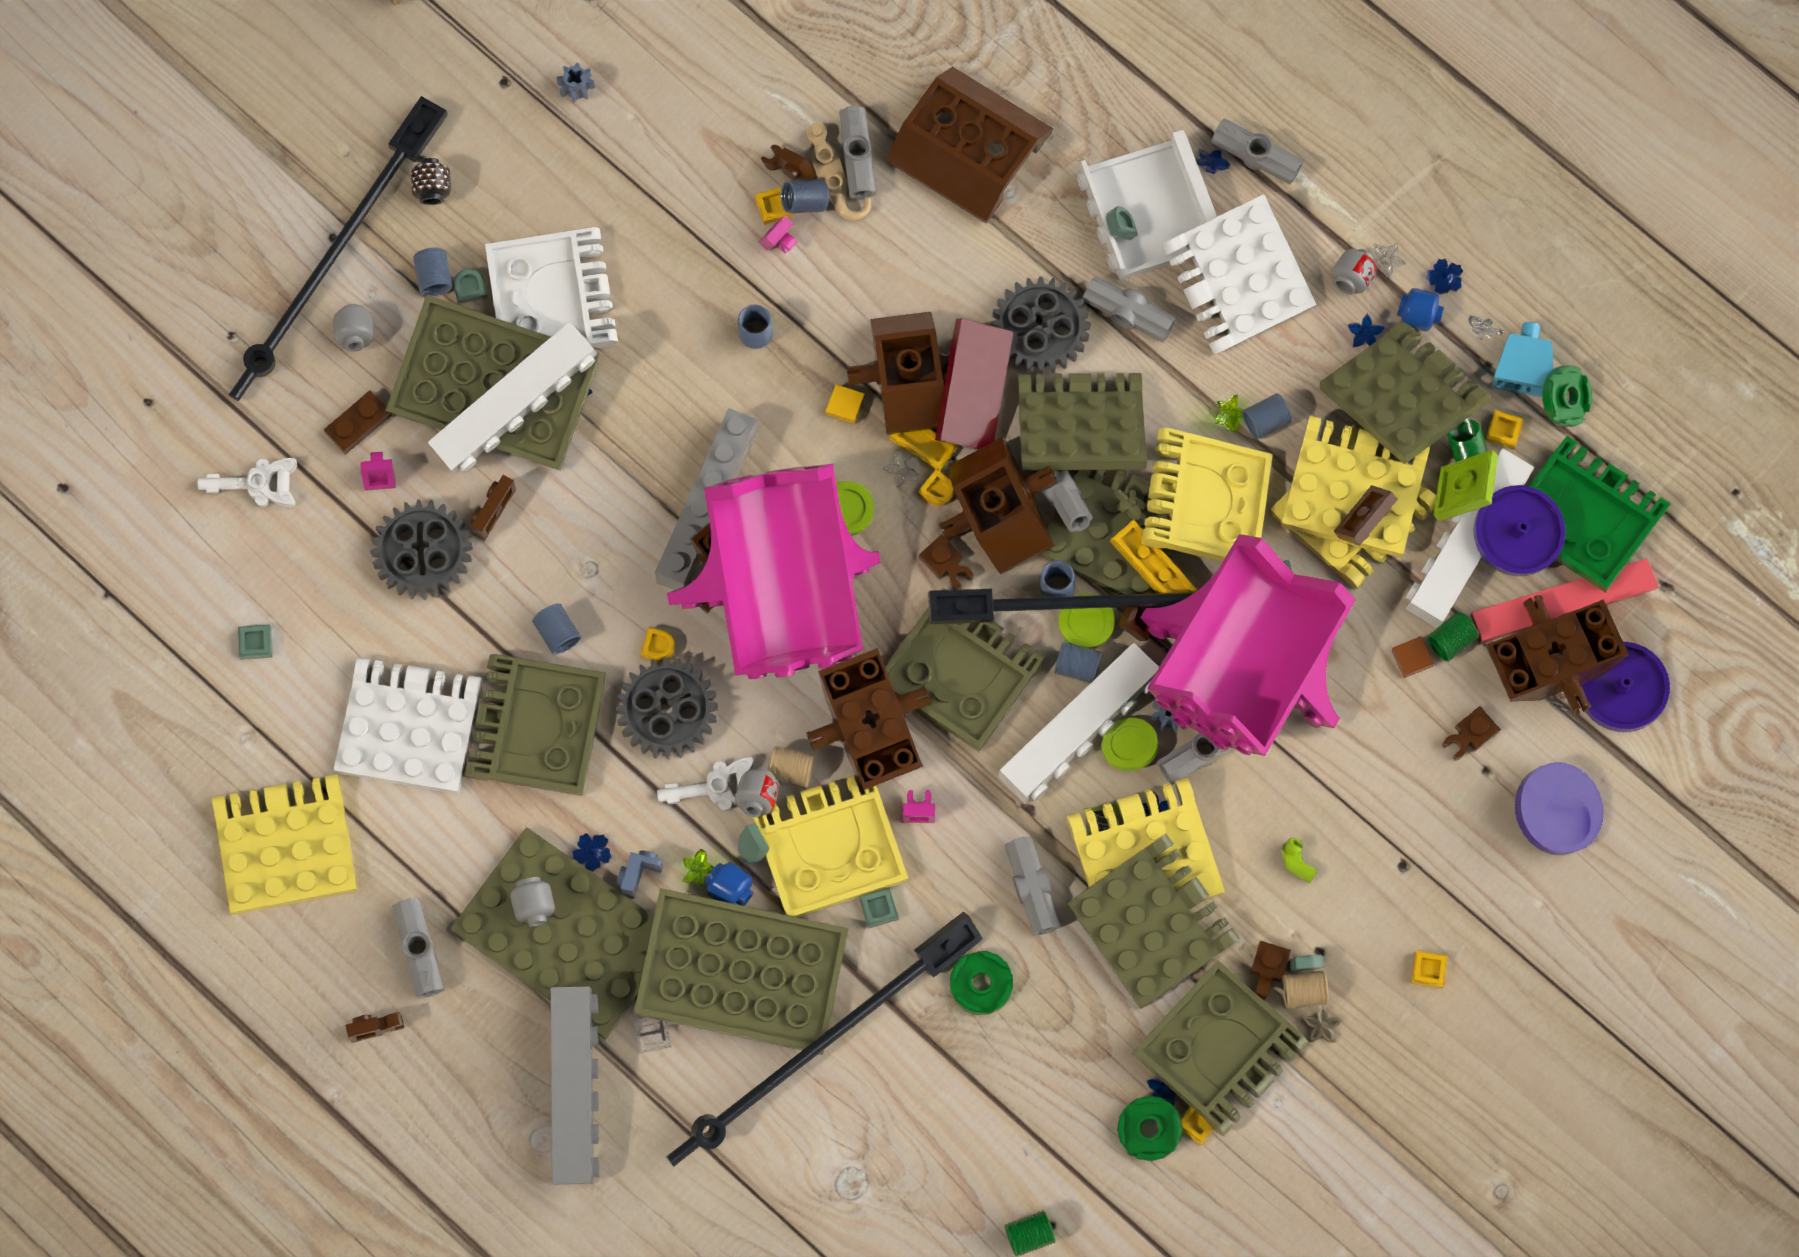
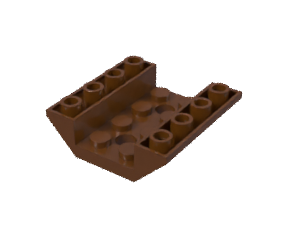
[886,66,1053,224]

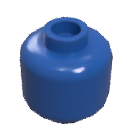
[1397,288,1444,332]
[705,862,754,906]

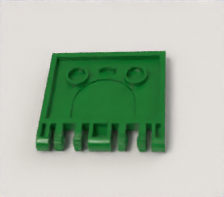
[1529,435,1672,593]

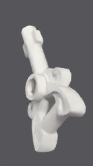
[198,458,297,508]
[657,757,753,812]

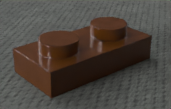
[324,390,392,455]
[470,475,516,541]
[1334,485,1398,546]

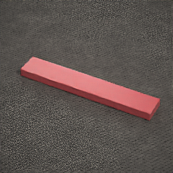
[1470,558,1658,644]

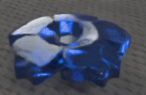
[1426,258,1463,295]
[573,833,612,872]

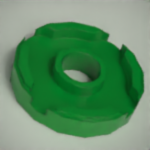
[1542,365,1592,427]
[950,951,1013,1015]
[1117,1096,1183,1161]

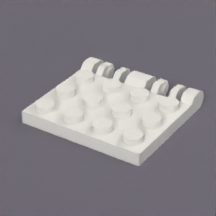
[1161,194,1317,355]
[485,227,618,348]
[333,657,482,794]

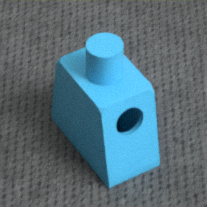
[1490,322,1553,397]

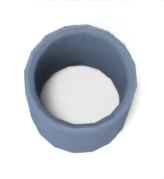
[780,179,829,213]
[413,247,452,296]
[738,304,773,349]
[1242,393,1292,440]
[1040,560,1075,597]
[532,603,581,655]
[1054,641,1102,683]

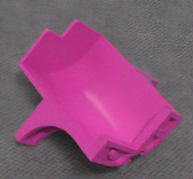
[667,464,881,679]
[1140,534,1356,756]

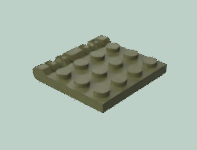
[1320,320,1491,464]
[1018,373,1147,470]
[1038,469,1176,595]
[885,588,1047,752]
[465,654,607,796]
[1066,834,1240,1009]
[1132,960,1309,1136]

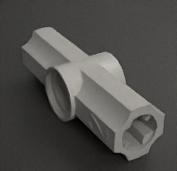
[839,105,876,200]
[1211,118,1304,185]
[1083,276,1176,342]
[1033,470,1093,532]
[1157,733,1233,785]
[1005,836,1060,936]
[392,898,444,998]

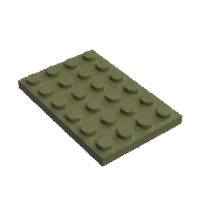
[386,295,601,471]
[450,827,654,1040]
[633,888,848,1055]

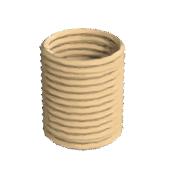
[768,746,815,788]
[1282,970,1329,1009]

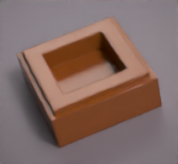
[1391,636,1434,678]

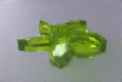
[1215,394,1244,432]
[682,849,714,887]

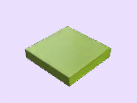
[1433,450,1498,522]

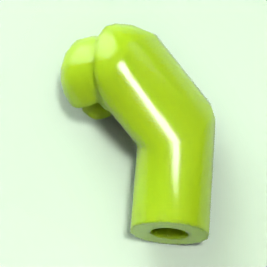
[1281,838,1318,883]

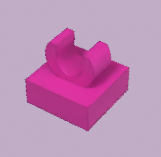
[759,216,797,253]
[361,451,396,491]
[903,790,935,823]

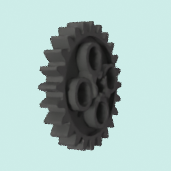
[991,276,1091,374]
[370,499,473,600]
[615,657,718,760]

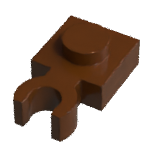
[919,534,973,590]
[1442,706,1501,761]
[345,1012,405,1043]

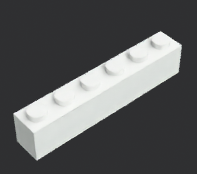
[428,321,598,474]
[1405,448,1534,628]
[999,643,1159,804]

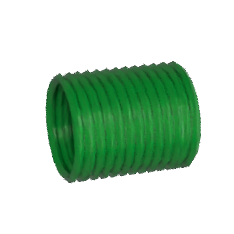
[1447,419,1487,462]
[1427,612,1479,662]
[1004,1210,1056,1257]

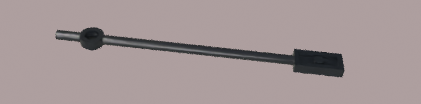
[229,96,448,401]
[928,589,1195,624]
[666,912,983,1167]

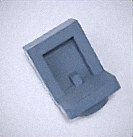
[617,850,663,898]

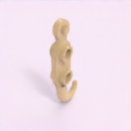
[806,123,871,221]

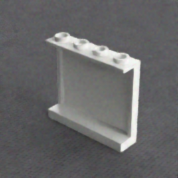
[1076,130,1217,280]

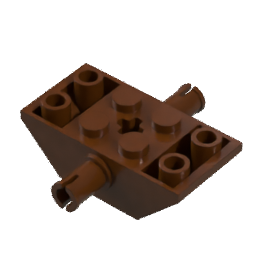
[847,311,950,435]
[939,437,1058,574]
[1486,595,1629,715]
[806,648,931,790]

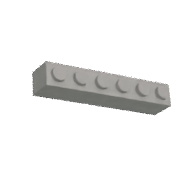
[655,408,758,590]
[551,986,599,1185]

